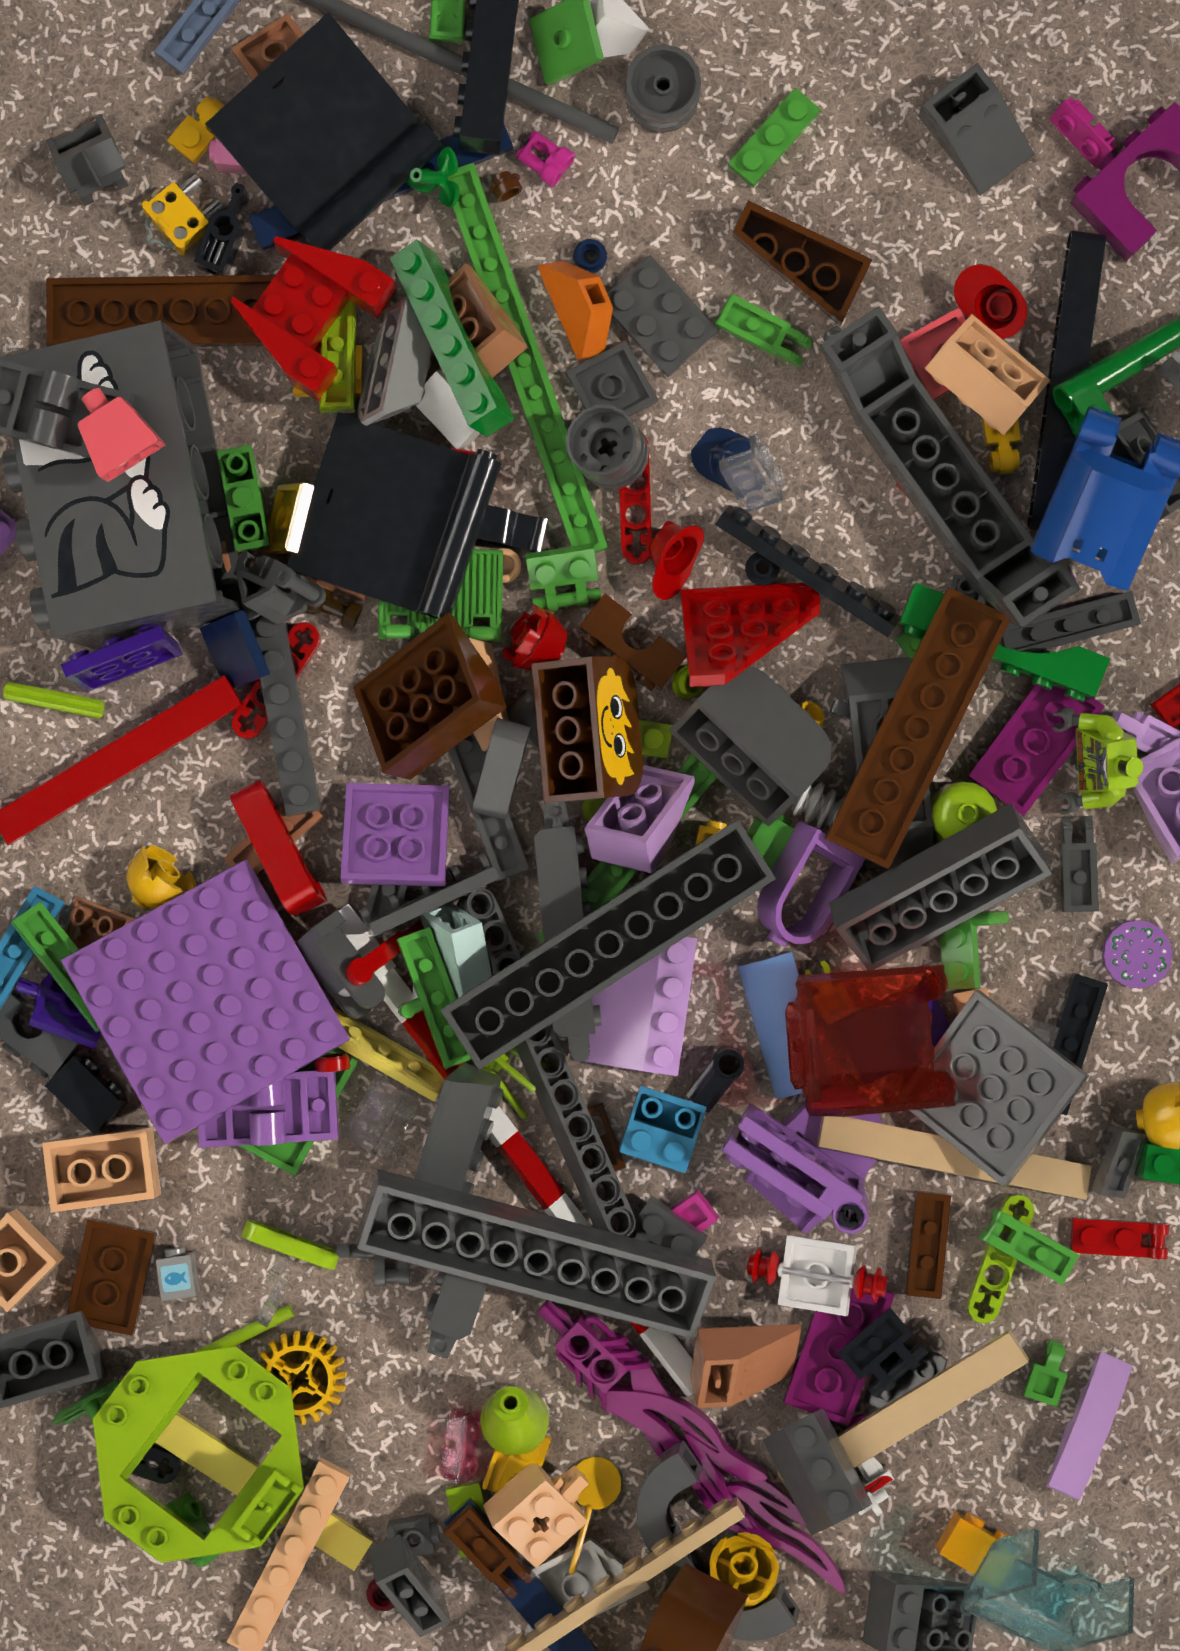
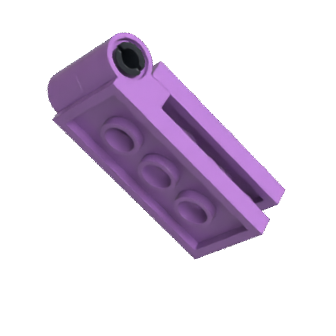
[722,1103,869,1234]

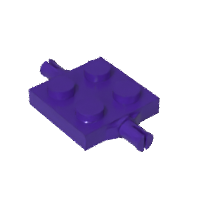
[15,972,101,1049]

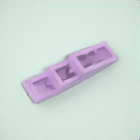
[1046,1352,1133,1500]

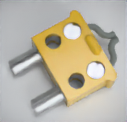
[142,175,225,256]

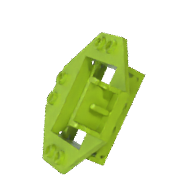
[93,1346,304,1563]

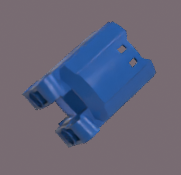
[1030,406,1180,591]

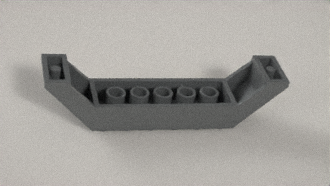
[820,306,1081,629]

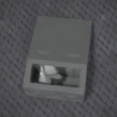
[918,62,1034,196]
[862,1572,981,1651]

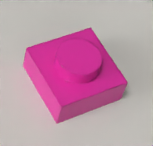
[671,1189,719,1232]

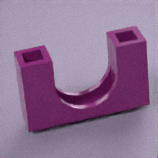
[1070,102,1180,262]

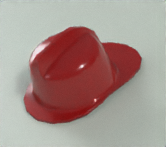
[954,264,1028,339]
[649,521,704,600]

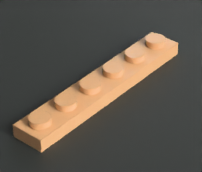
[227,1458,352,1651]

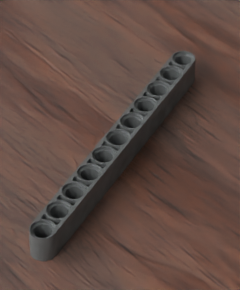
[457,888,636,1237]

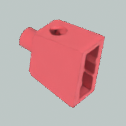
[78,388,166,482]

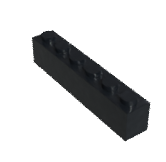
[453,0,519,155]

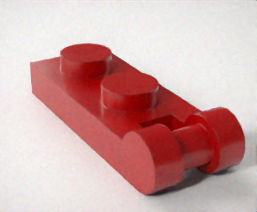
[1070,1217,1170,1259]

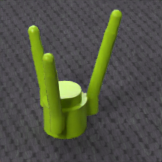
[481,1047,547,1119]

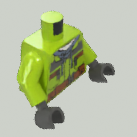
[1052,707,1144,815]

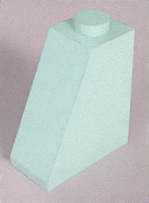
[420,902,492,999]

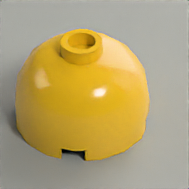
[126,845,197,910]
[1136,1081,1180,1149]
[709,1532,779,1607]

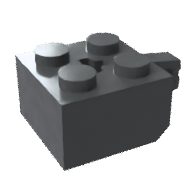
[424,1271,487,1359]

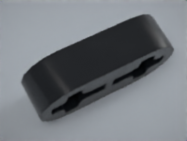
[132,1444,181,1484]

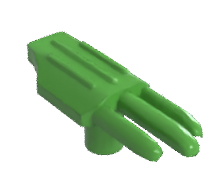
[52,1379,121,1425]

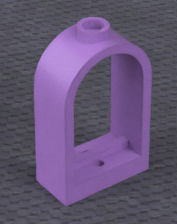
[757,821,865,947]

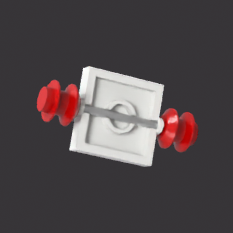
[747,1235,887,1316]

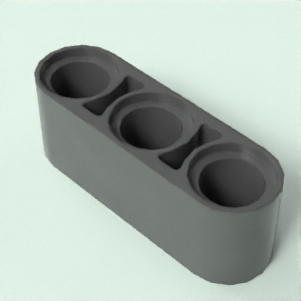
[472,718,531,821]

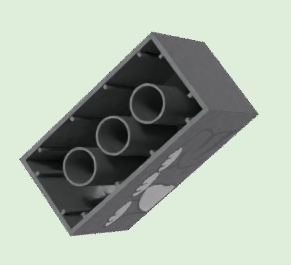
[0,320,243,648]

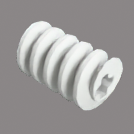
[793,782,845,830]

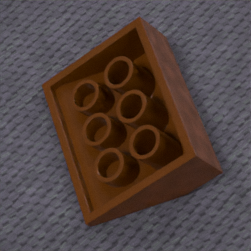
[353,613,507,780]

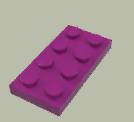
[967,685,1105,817]
[783,1288,895,1426]

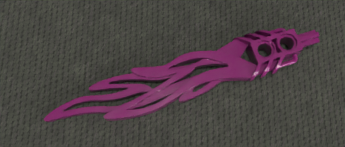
[536,1300,846,1594]

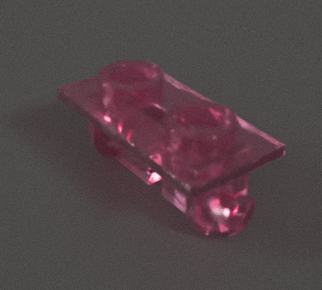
[441,1408,482,1484]

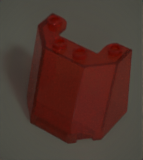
[785,965,956,1117]

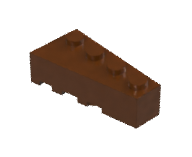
[733,200,872,327]

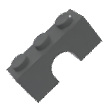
[0,991,82,1078]

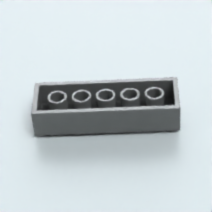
[829,803,1052,972]

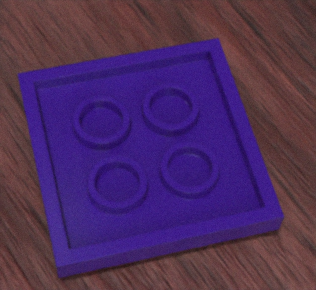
[61,624,183,692]

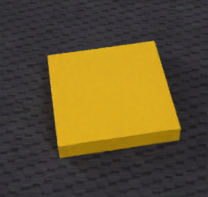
[262,483,314,554]

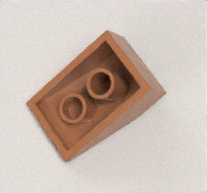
[231,14,304,88]
[449,263,528,378]

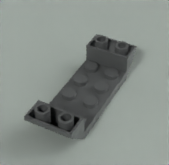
[841,657,934,869]

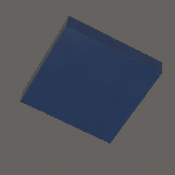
[200,610,270,688]

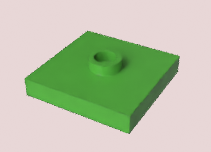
[529,0,604,85]

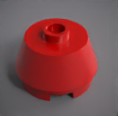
[502,604,568,671]

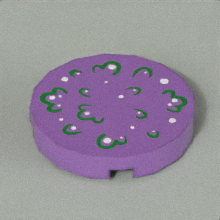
[1102,920,1173,989]

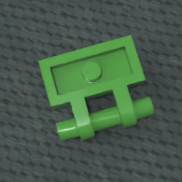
[525,543,601,612]

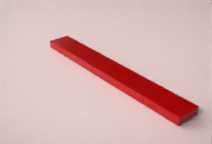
[0,675,243,845]

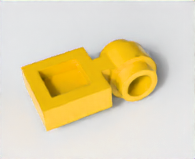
[167,96,225,165]
[981,417,1021,475]

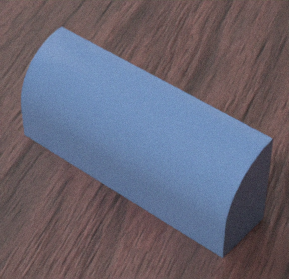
[737,951,830,1099]

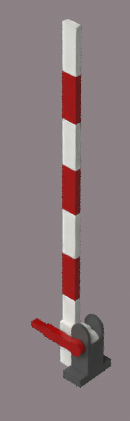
[295,904,694,1397]

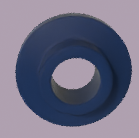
[573,239,607,274]

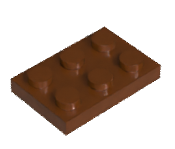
[66,1218,157,1336]

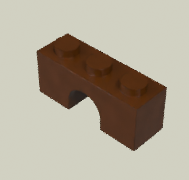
[580,593,687,692]

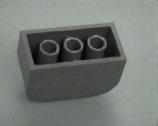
[669,666,832,827]

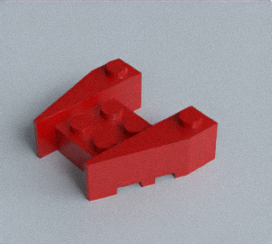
[230,236,397,402]

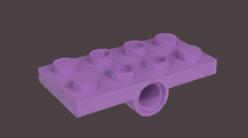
[198,1070,339,1148]

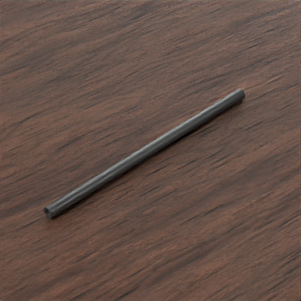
[299,0,619,144]

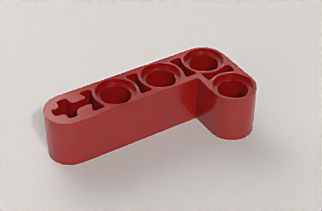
[230,779,327,917]

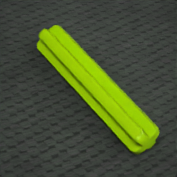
[3,681,105,719]

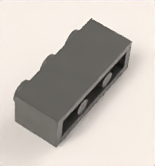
[368,1534,451,1637]

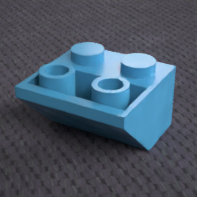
[619,1085,707,1173]

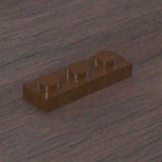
[905,1191,951,1299]

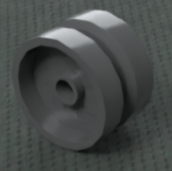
[625,44,701,133]

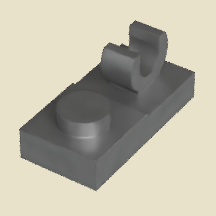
[1092,1126,1147,1198]

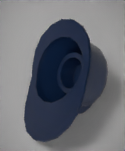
[691,427,770,494]

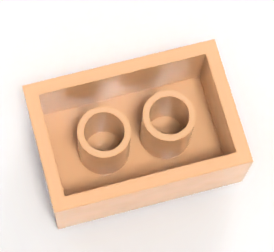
[42,1126,161,1213]

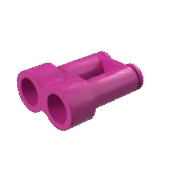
[515,130,576,187]

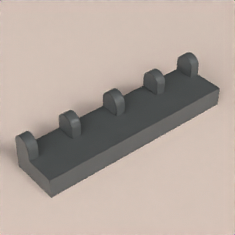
[359,853,500,936]

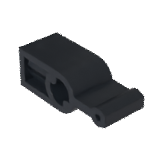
[194,183,249,276]
[476,505,547,552]

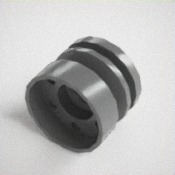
[566,405,649,489]

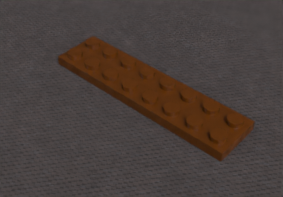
[46,275,320,347]
[825,587,1010,869]

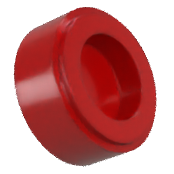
[315,1053,350,1072]

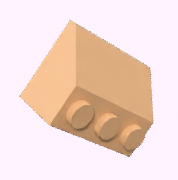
[925,314,1050,435]

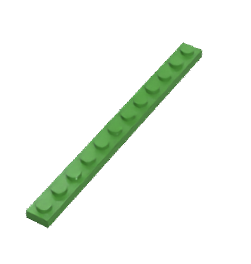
[448,162,608,553]

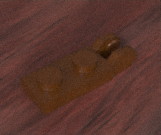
[443,1504,534,1599]

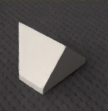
[589,0,649,57]

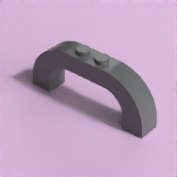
[637,1440,800,1641]

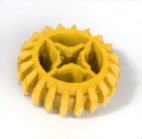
[259,1330,348,1425]

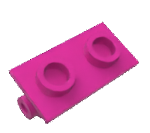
[1050,97,1118,168]

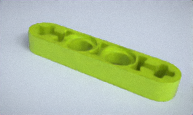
[966,1193,1034,1324]

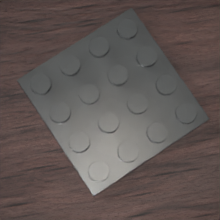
[897,990,1089,1187]

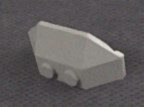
[357,297,432,426]

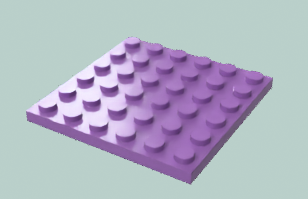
[61,859,350,1145]

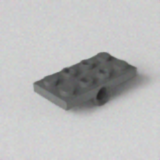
[0,359,135,459]

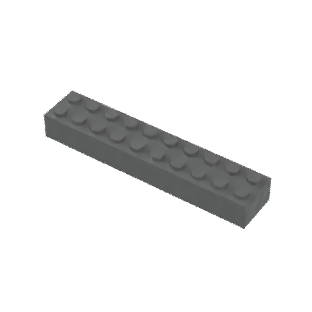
[440,820,776,1070]
[357,1169,716,1339]

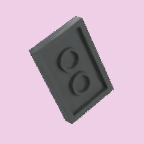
[607,255,718,378]

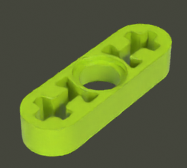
[241,1219,339,1270]

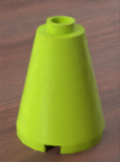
[480,1385,549,1455]

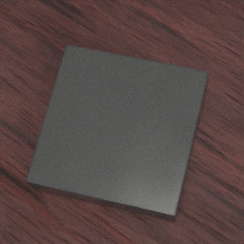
[566,340,658,417]

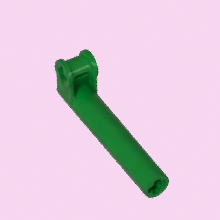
[1053,316,1180,437]

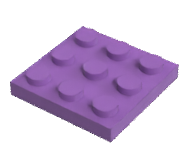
[340,783,450,886]

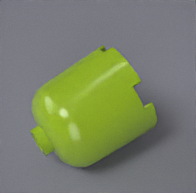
[930,781,997,843]

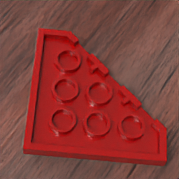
[681,582,820,687]

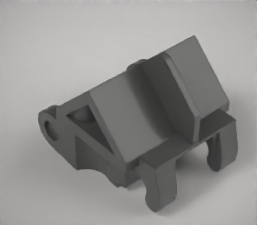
[46,114,128,206]
[233,551,326,625]

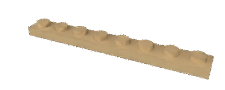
[504,1496,745,1651]

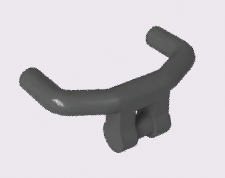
[336,1243,410,1287]

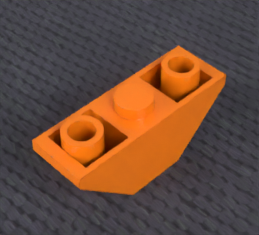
[538,261,613,361]

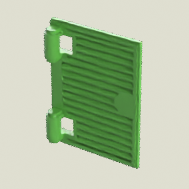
[378,549,503,642]

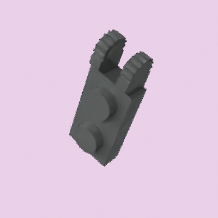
[1060,816,1099,912]

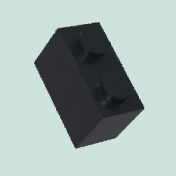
[45,1055,129,1134]

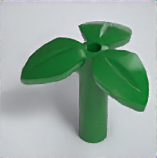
[407,146,459,208]

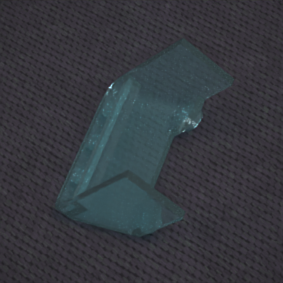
[963,1529,1135,1651]

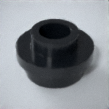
[745,552,780,586]

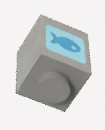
[156,1246,200,1301]

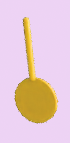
[569,1457,621,1575]

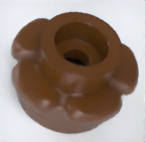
[490,171,522,202]

